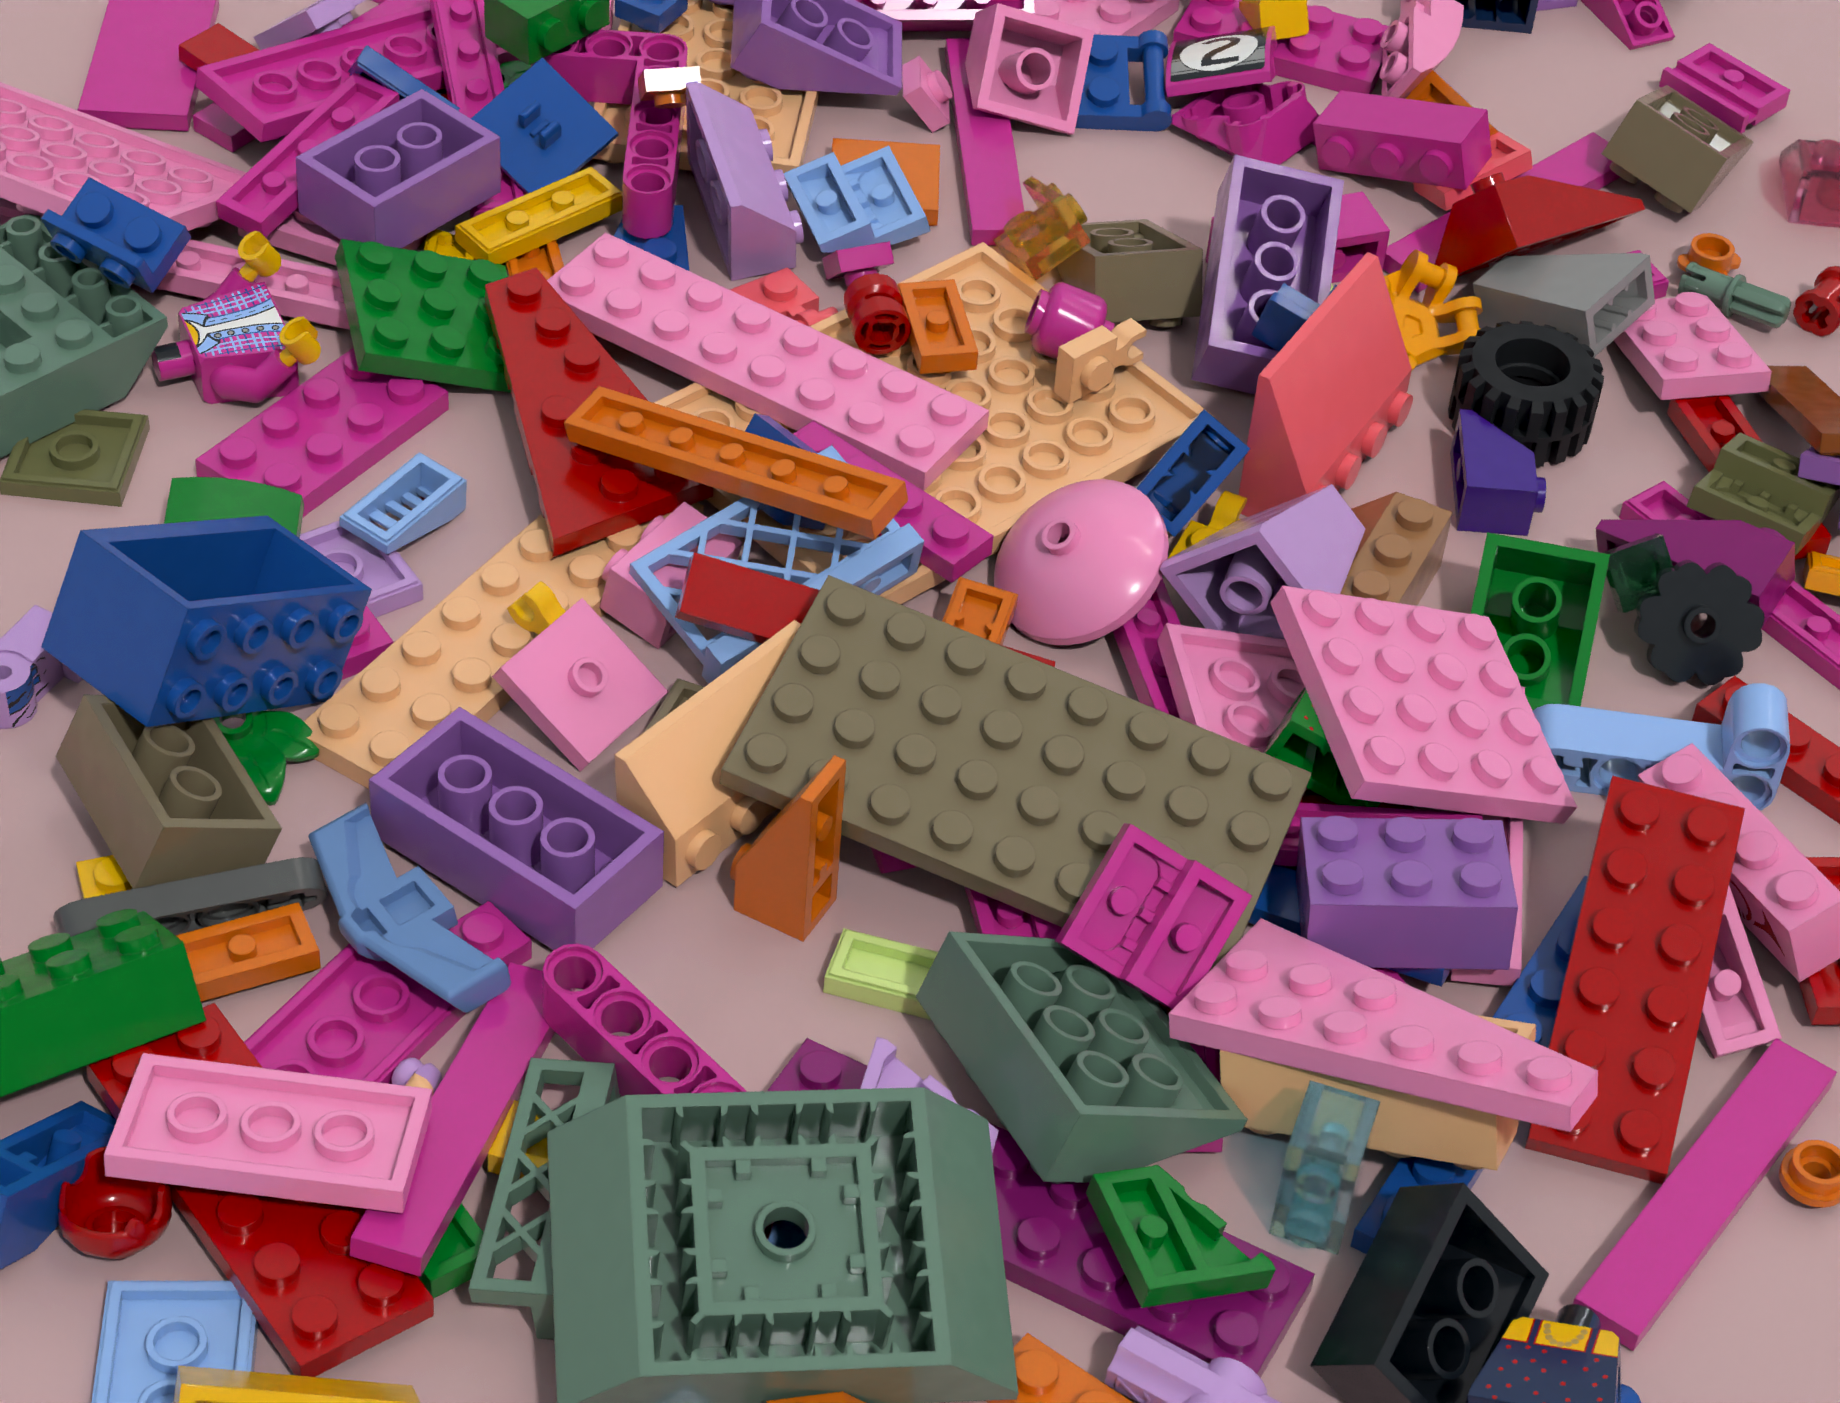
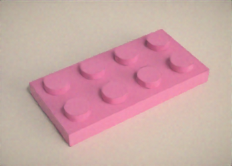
[104,1053,432,1213]

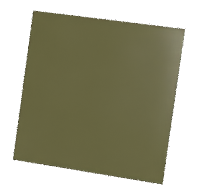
[0,409,150,507]

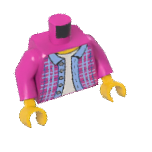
[151,231,321,404]

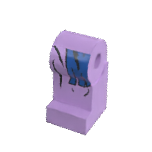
[0,605,82,729]

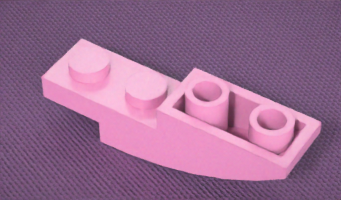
[1380,0,1464,99]

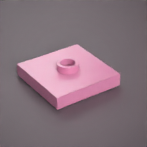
[492,598,669,771]

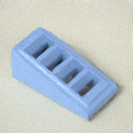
[339,452,467,554]

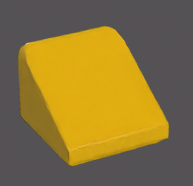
[1239,0,1309,39]

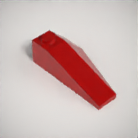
[1435,172,1645,278]

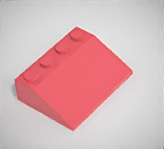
[1238,252,1413,517]

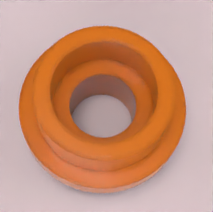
[1779,1140,1840,1208]

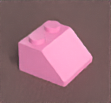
[965,3,1094,135]

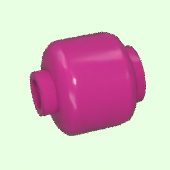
[1024,282,1115,360]

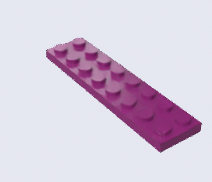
[767,1038,1315,1378]

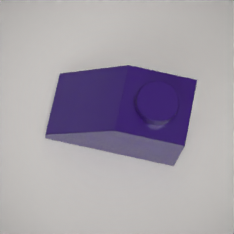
[1450,409,1546,536]

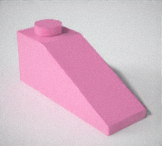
[1699,886,1782,1058]

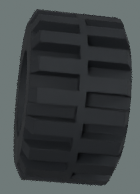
[1448,321,1604,467]

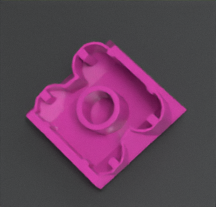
[1171,81,1319,165]

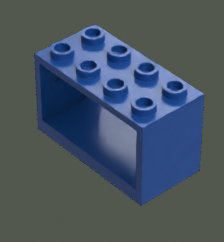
[41,516,372,727]

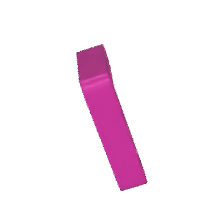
[531,29,688,239]
[542,944,774,1230]

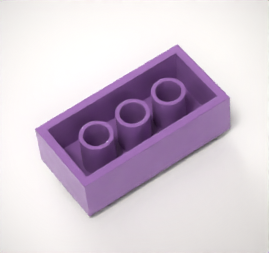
[1191,155,1344,394]
[369,707,664,950]

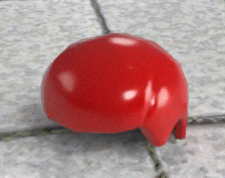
[58,1146,172,1259]

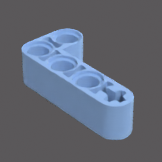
[1533,683,1790,811]

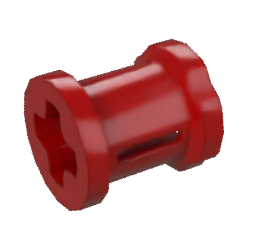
[1793,266,1840,336]

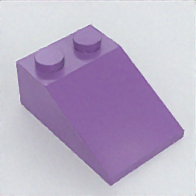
[730,0,902,96]

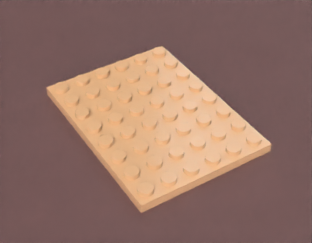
[654,242,1215,604]

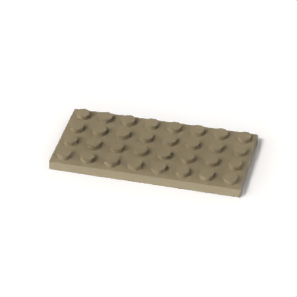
[719,575,1312,971]

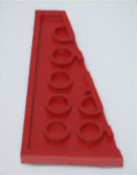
[485,268,714,557]

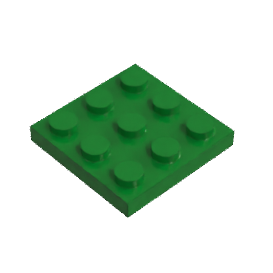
[335,239,511,393]

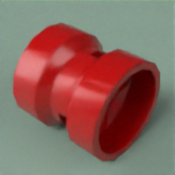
[844,273,911,355]

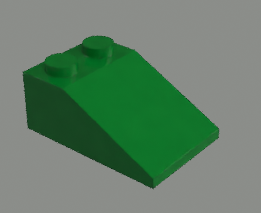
[1470,532,1610,711]

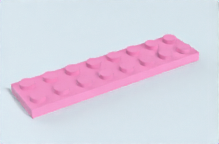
[547,232,989,491]

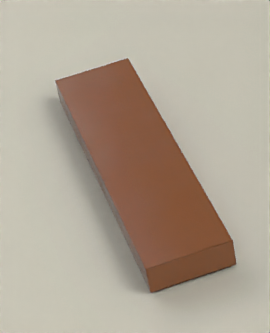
[1757,366,1840,455]

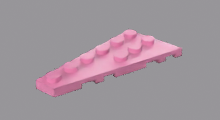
[1169,918,1598,1132]

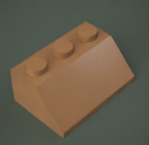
[1340,492,1453,606]

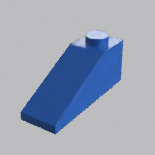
[0,1101,117,1270]

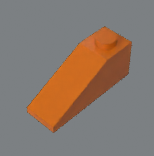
[730,755,846,942]

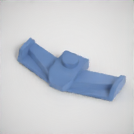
[308,803,511,1013]

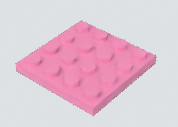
[1270,585,1578,824]

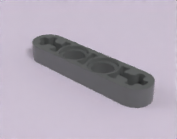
[53,857,328,937]

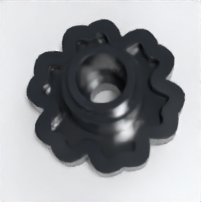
[1634,559,1765,685]

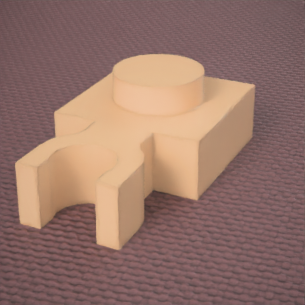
[1053,318,1147,404]

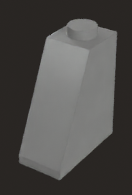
[1473,253,1655,358]

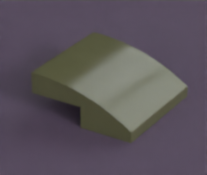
[1687,432,1840,555]

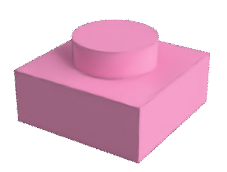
[902,56,952,133]

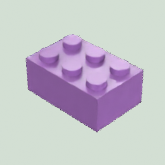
[295,89,501,248]
[1296,816,1518,970]

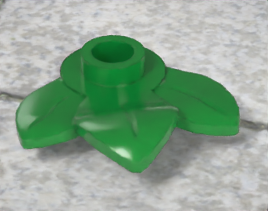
[213,711,319,806]

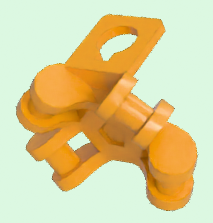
[1384,249,1483,370]

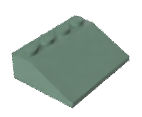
[916,931,1248,1184]

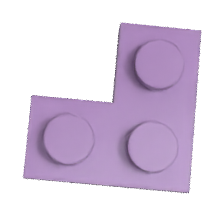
[254,0,365,50]

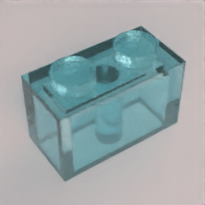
[1269,1080,1380,1255]

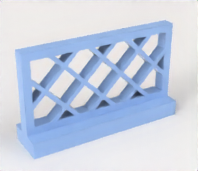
[629,445,924,684]

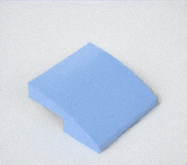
[784,146,931,253]

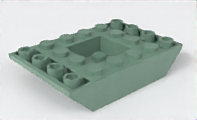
[0,214,168,458]
[547,1087,1018,1403]

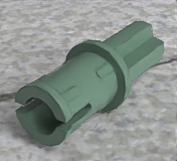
[1678,261,1791,328]

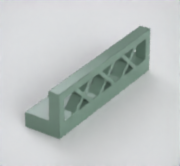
[469,1058,620,1340]

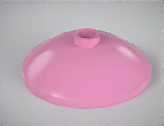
[994,479,1169,645]

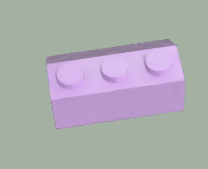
[686,81,804,281]

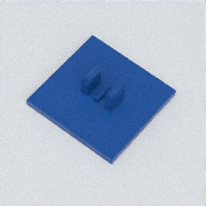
[470,57,618,194]

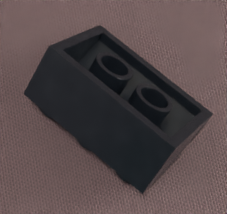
[1310,1183,1549,1403]

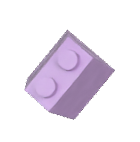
[1159,484,1366,639]

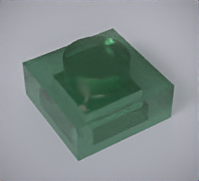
[1602,533,1673,613]

